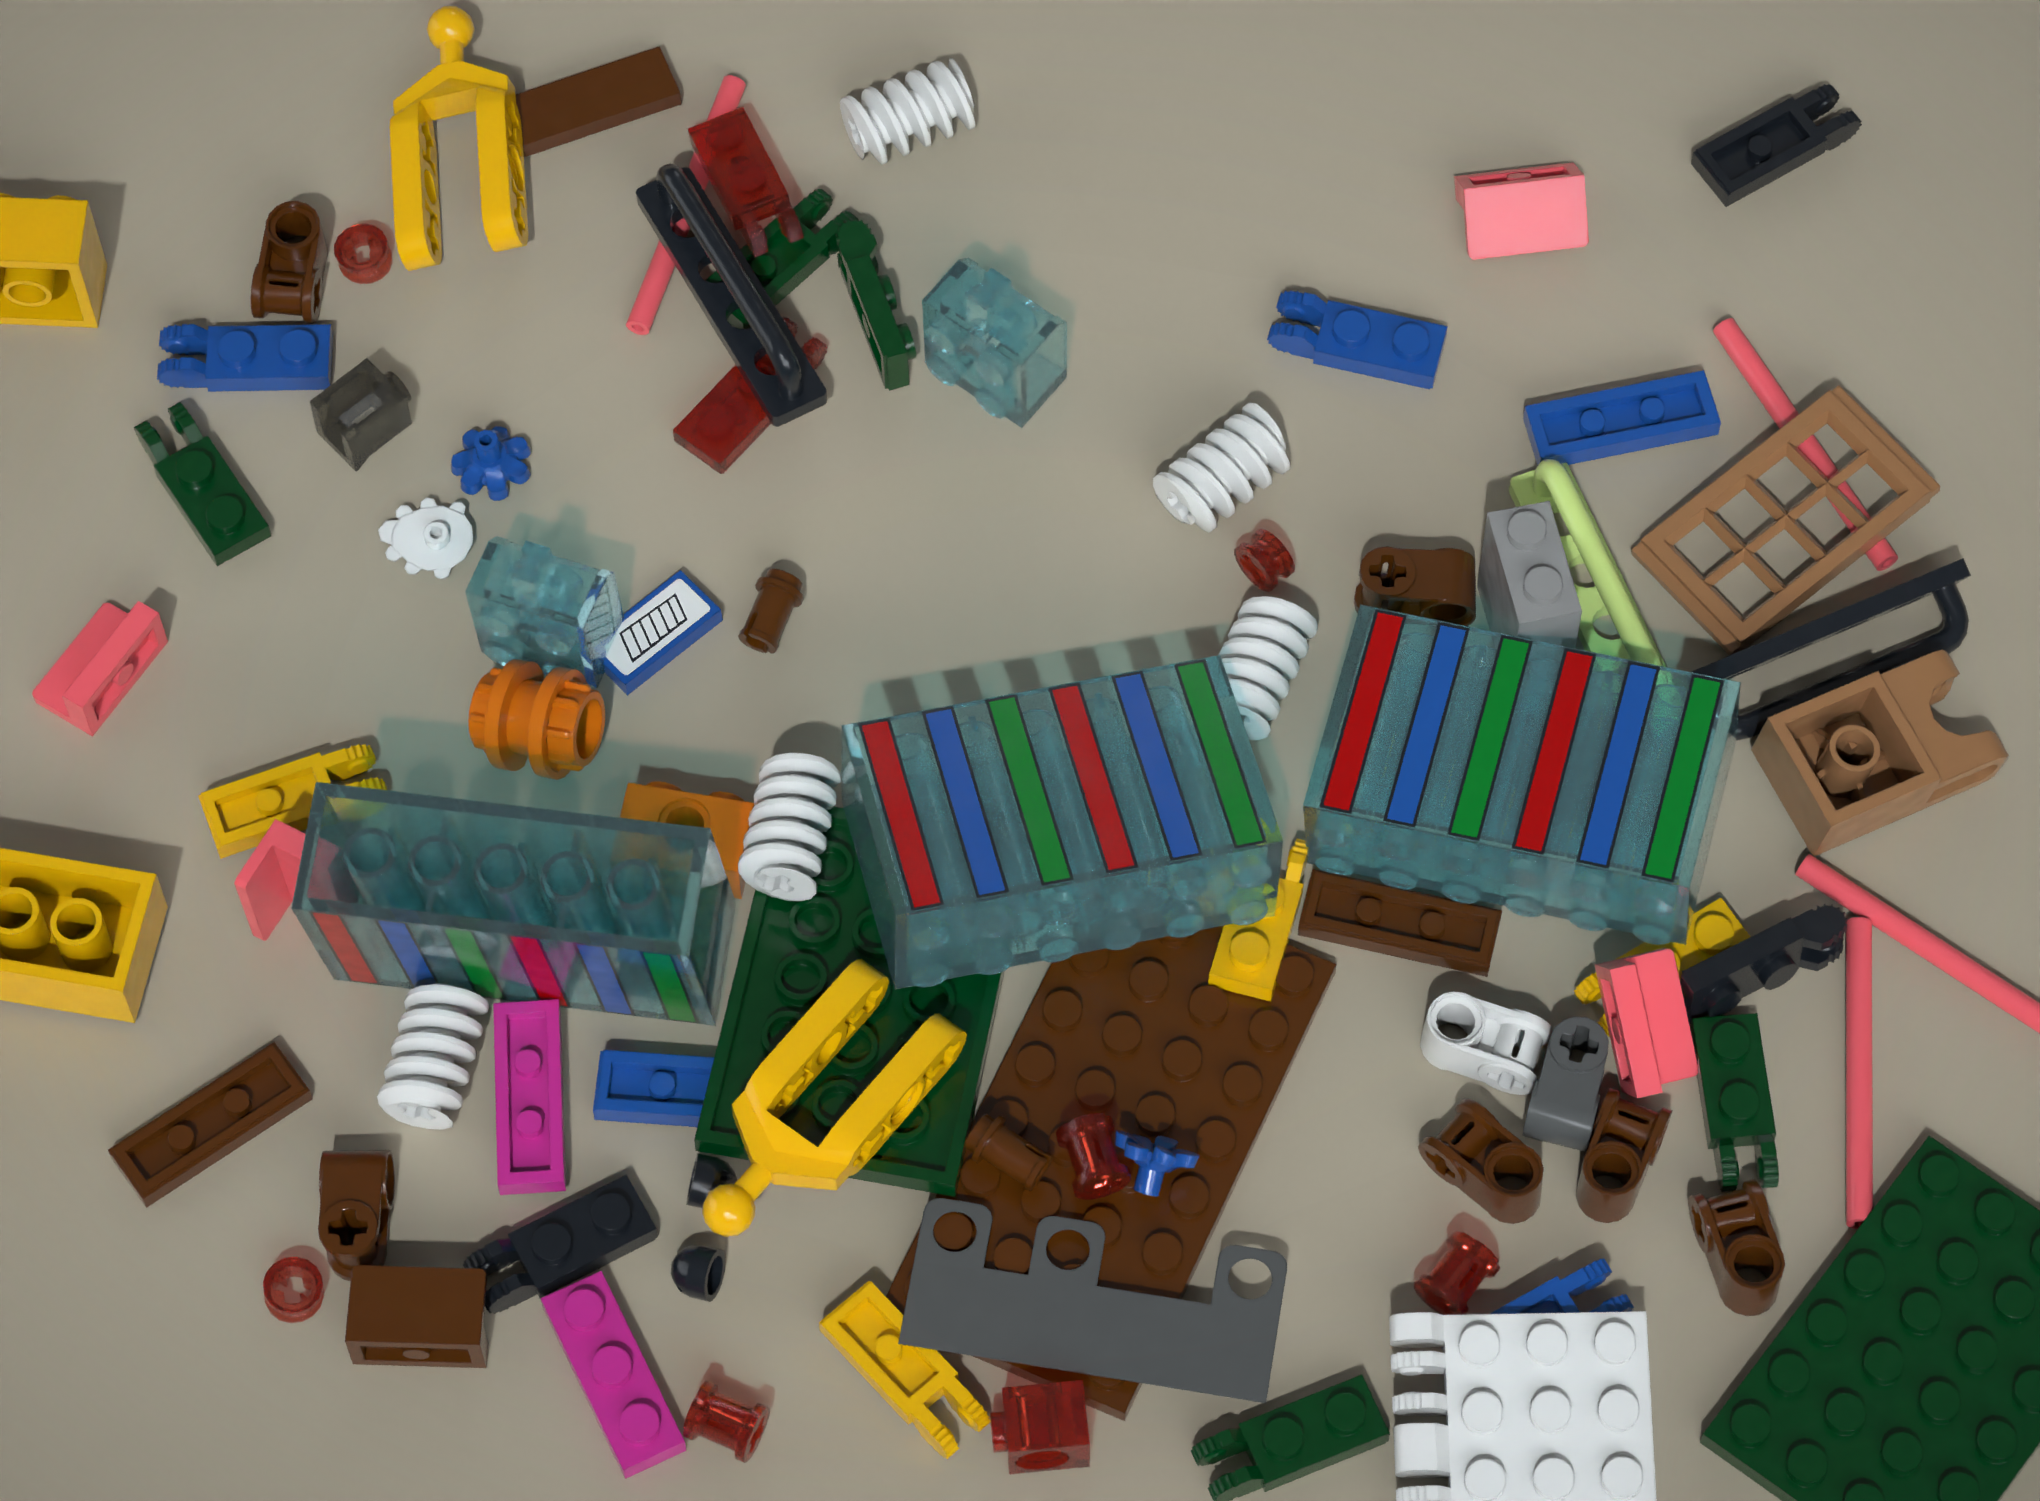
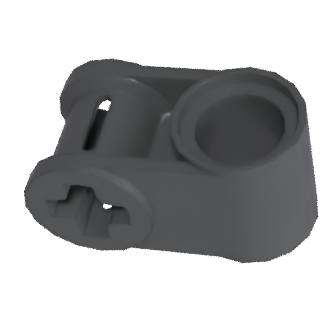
[1523,1016,1609,1152]

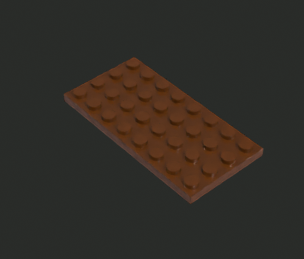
[886,867,1337,1421]

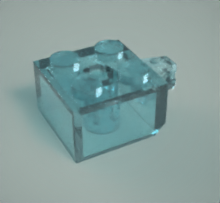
[922,257,1067,428]
[465,536,624,688]

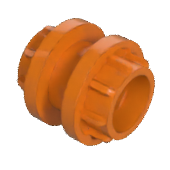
[468,659,605,780]

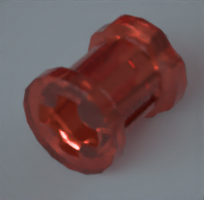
[1056,1113,1131,1200]
[1413,1231,1500,1315]
[683,1381,770,1463]

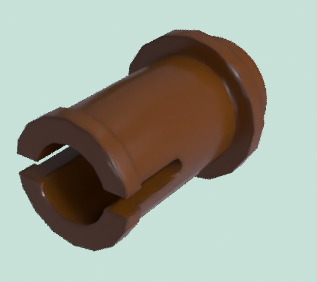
[738,569,804,654]
[964,1113,1053,1191]

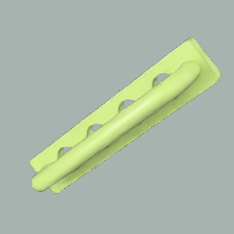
[1509,459,1684,743]

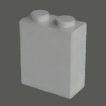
[1477,501,1582,692]

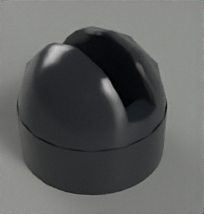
[686,1153,737,1208]
[671,1245,725,1302]

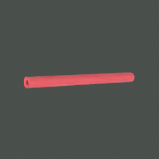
[626,75,746,335]
[1713,318,1898,571]
[1795,854,2040,1034]
[1846,917,1873,1229]

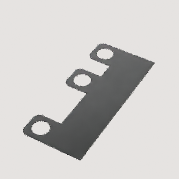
[898,1198,1287,1403]

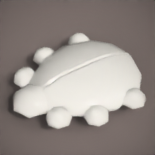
[378,498,473,580]

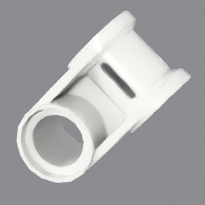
[1420,991,1553,1095]

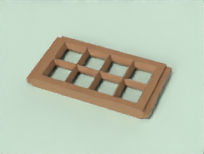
[1631,385,1940,656]

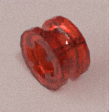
[334,224,393,284]
[1234,528,1295,592]
[263,1257,324,1323]

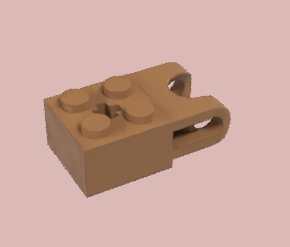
[1751,650,2009,857]

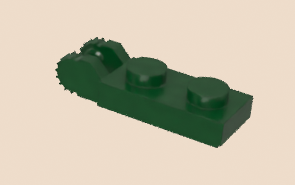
[705,189,859,329]
[836,219,916,391]
[134,402,271,566]
[1690,1013,1779,1192]
[1190,1374,1390,1501]

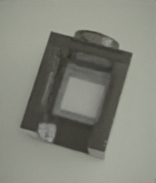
[309,358,412,471]

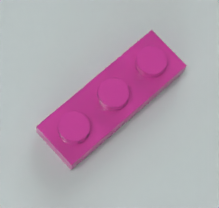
[493,999,566,1195]
[540,1271,687,1479]

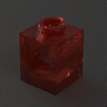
[990,1380,1090,1474]

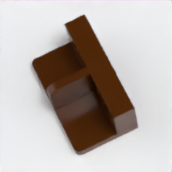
[345,1265,488,1368]

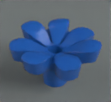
[451,426,531,501]
[1115,1130,1200,1196]

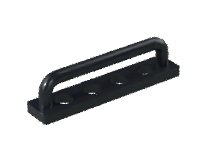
[636,163,827,427]
[1671,558,1971,740]

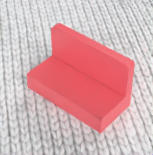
[1454,162,1589,260]
[32,601,168,737]
[234,819,349,941]
[1594,948,1698,1099]

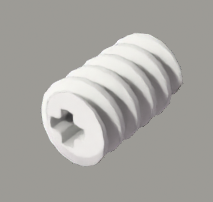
[840,58,975,165]
[1153,402,1290,533]
[1210,596,1318,740]
[738,753,841,901]
[377,983,489,1130]

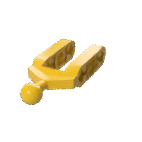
[390,6,528,271]
[702,959,967,1237]

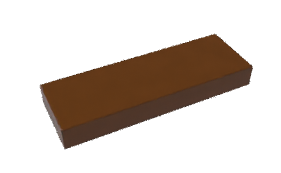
[516,46,681,157]
[1298,869,1502,977]
[108,1042,313,1208]

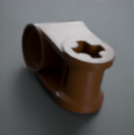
[251,201,328,323]
[1354,546,1476,629]
[1576,1087,1673,1223]
[1418,1098,1544,1224]
[318,1150,395,1281]
[1688,1179,1785,1316]

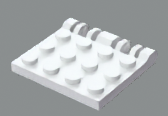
[1389,1311,1657,1501]

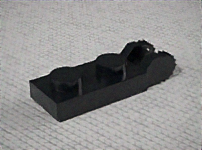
[1691,84,1862,207]
[1680,904,1848,1025]
[463,1174,658,1314]

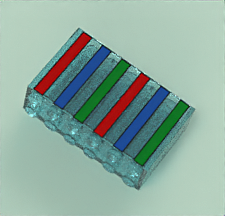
[1303,604,1741,945]
[842,655,1283,989]
[291,782,736,1026]

